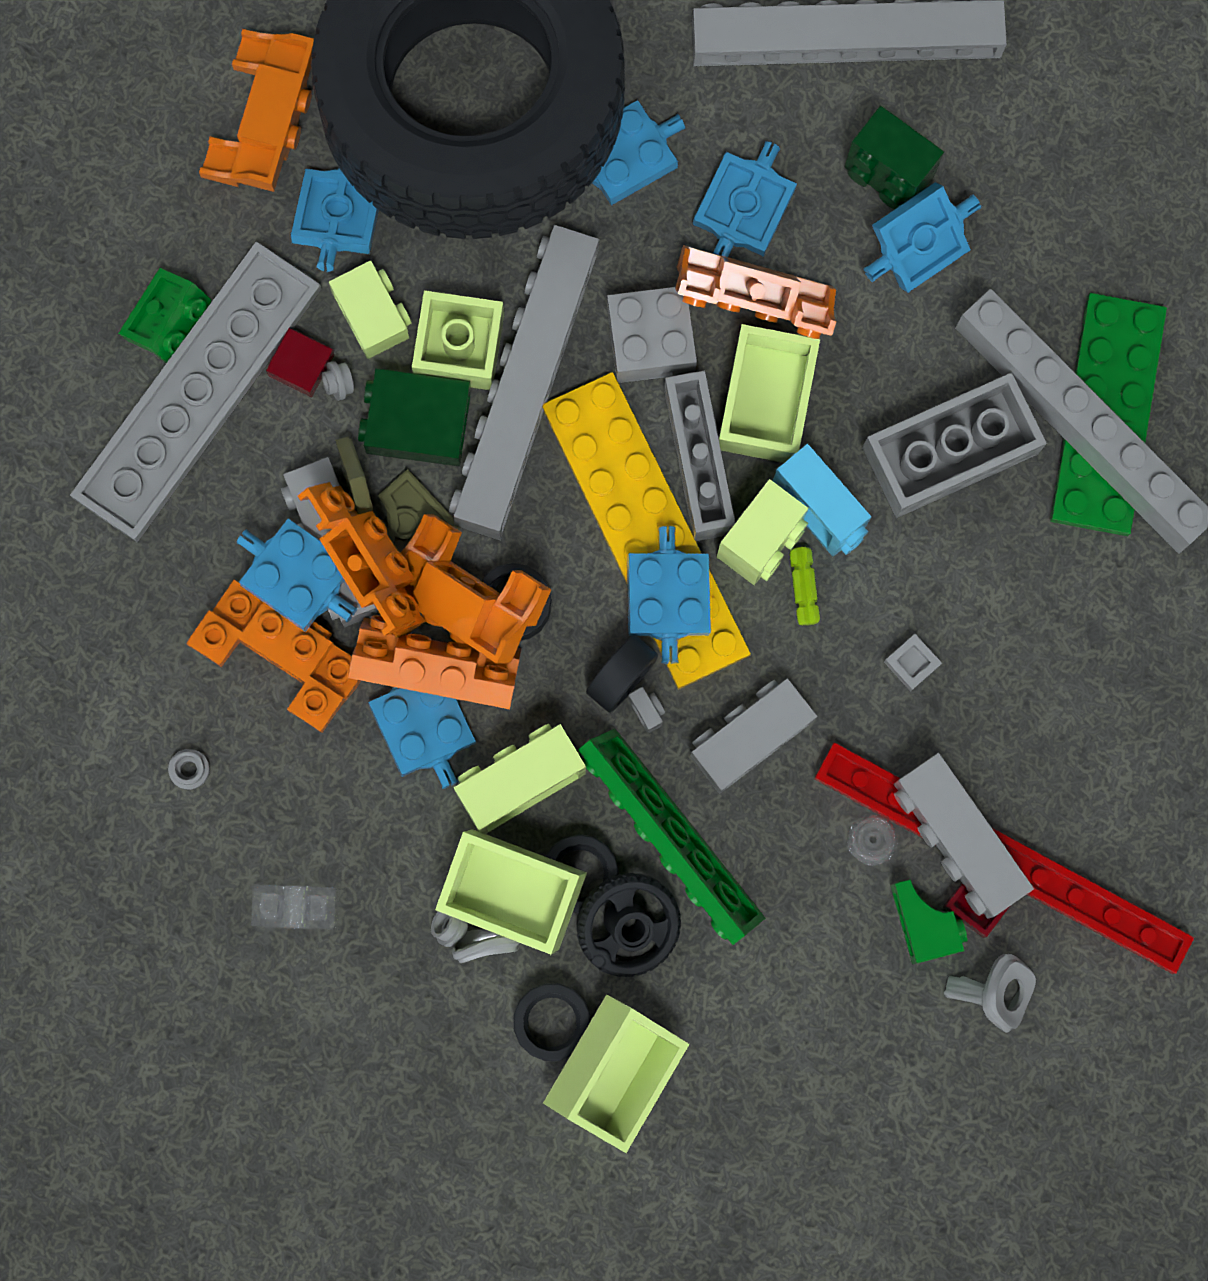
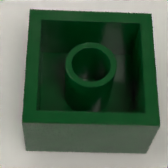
[844,105,944,209]

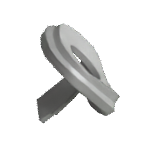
[452,929,520,963]
[944,954,1036,1033]

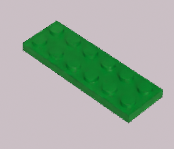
[1050,293,1167,536]
[578,728,766,945]

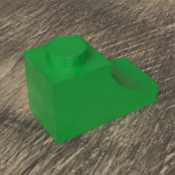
[890,879,968,965]

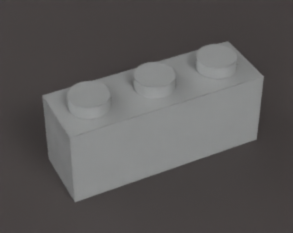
[690,678,818,794]

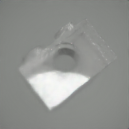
[251,885,340,931]

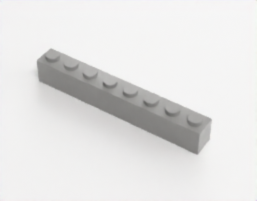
[692,0,1007,66]
[449,225,599,540]
[955,289,1208,554]

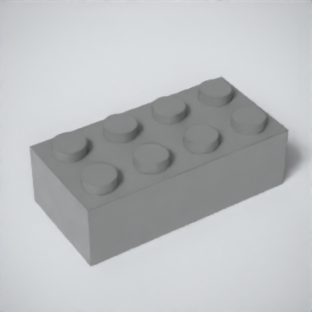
[862,372,1047,518]

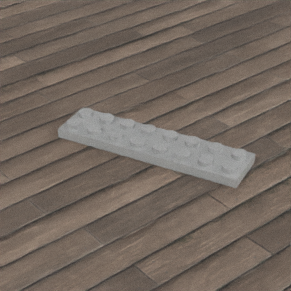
[70,242,322,542]

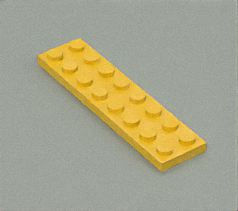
[543,372,751,690]

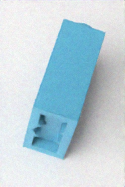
[773,444,871,557]

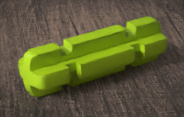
[790,547,820,626]

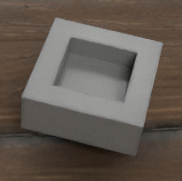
[884,634,942,692]
[628,687,665,734]

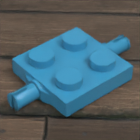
[592,100,685,205]
[693,141,797,257]
[291,168,379,272]
[864,182,981,293]
[237,519,357,632]
[627,526,711,664]
[368,687,476,789]

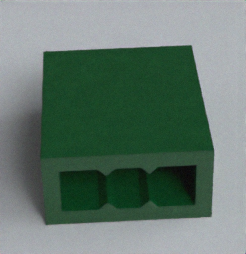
[358,368,472,467]

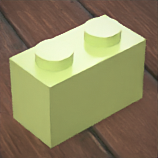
[329,260,412,359]

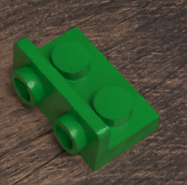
[118,268,212,363]

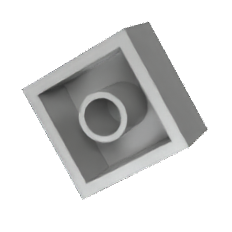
[607,287,697,383]

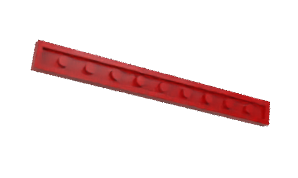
[814,742,1194,974]

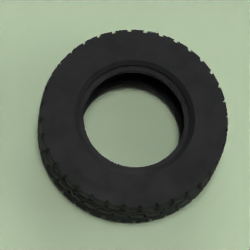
[311,0,625,239]

